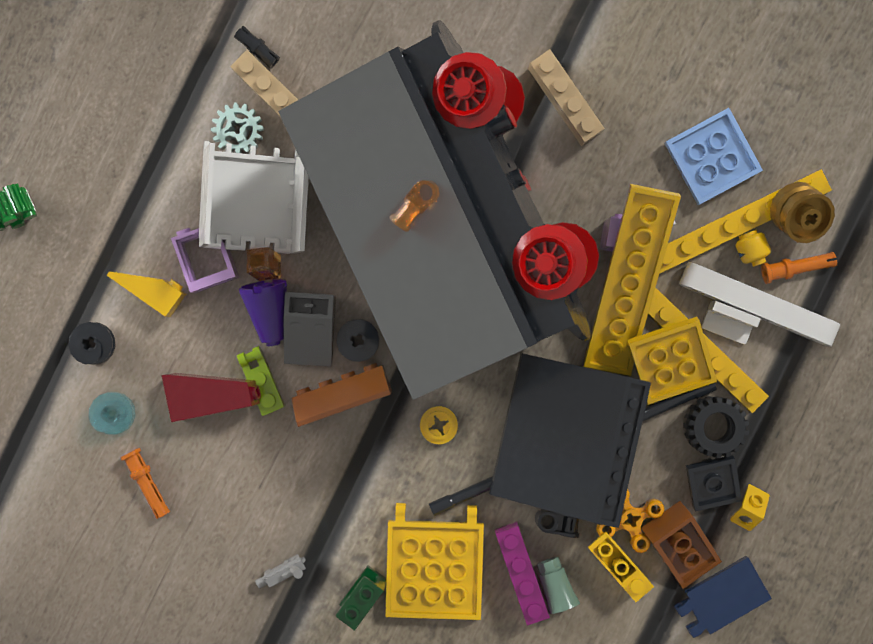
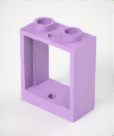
[171,228,239,293]

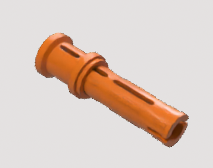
[761,252,837,284]
[120,447,170,519]

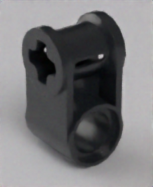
[535,509,580,538]

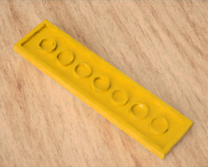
[583,184,681,376]

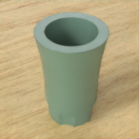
[537,557,580,614]

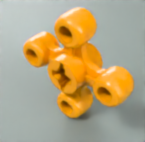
[596,489,664,553]

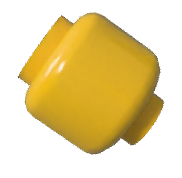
[735,230,771,267]

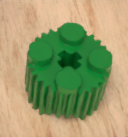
[0,183,37,231]

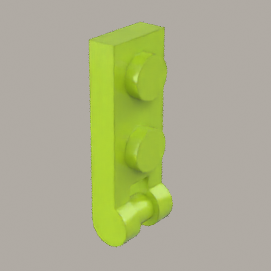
[237,346,285,416]

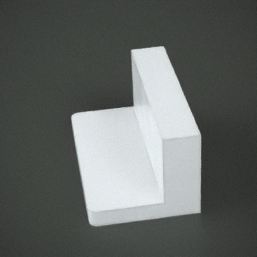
[701,301,761,344]

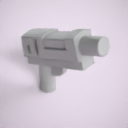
[255,554,306,589]

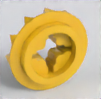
[420,406,458,444]

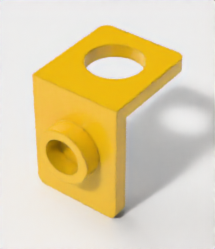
[730,484,770,531]

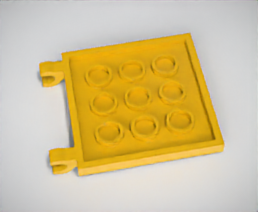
[385,503,484,620]

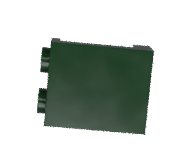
[336,565,386,631]

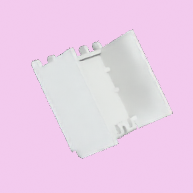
[199,141,308,254]

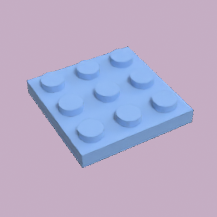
[664,108,763,205]

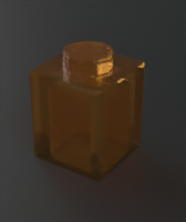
[247,247,281,281]

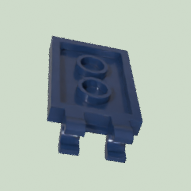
[674,556,772,638]

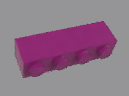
[494,522,550,626]

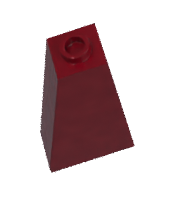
[161,373,261,422]

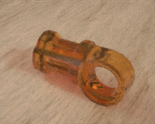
[389,180,439,232]

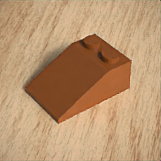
[641,501,722,589]

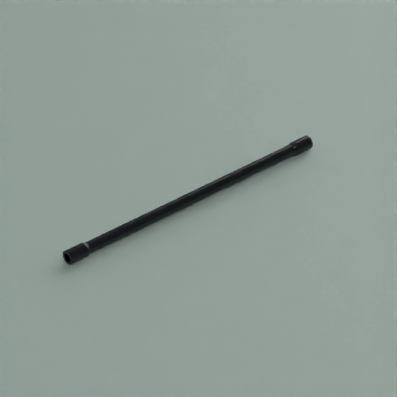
[429,383,717,516]

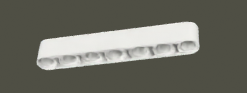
[679,262,840,347]

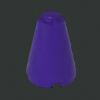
[239,279,287,347]

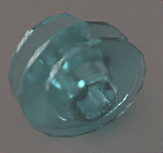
[89,392,136,435]

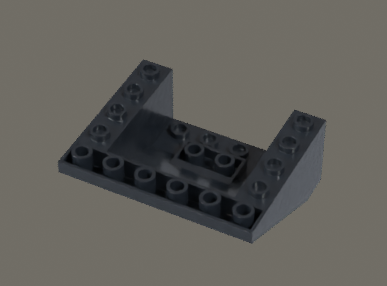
[489,353,651,528]

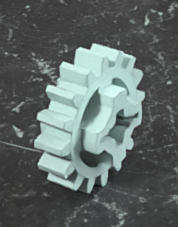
[211,103,264,154]

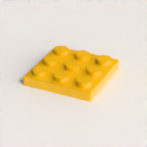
[627,317,717,405]

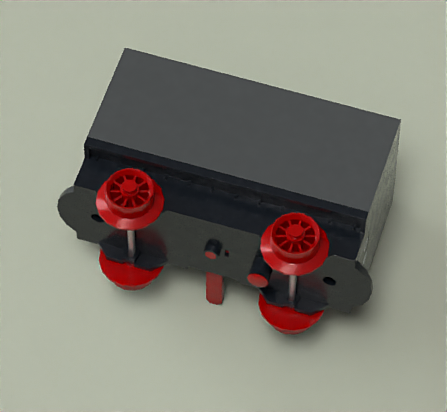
[278,20,599,400]

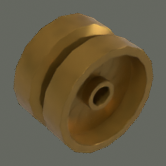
[770,182,835,243]

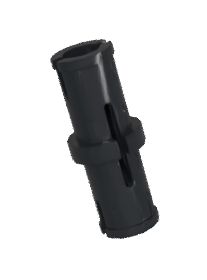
[234,26,280,69]

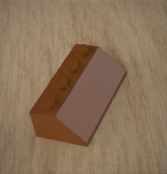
[291,363,392,427]

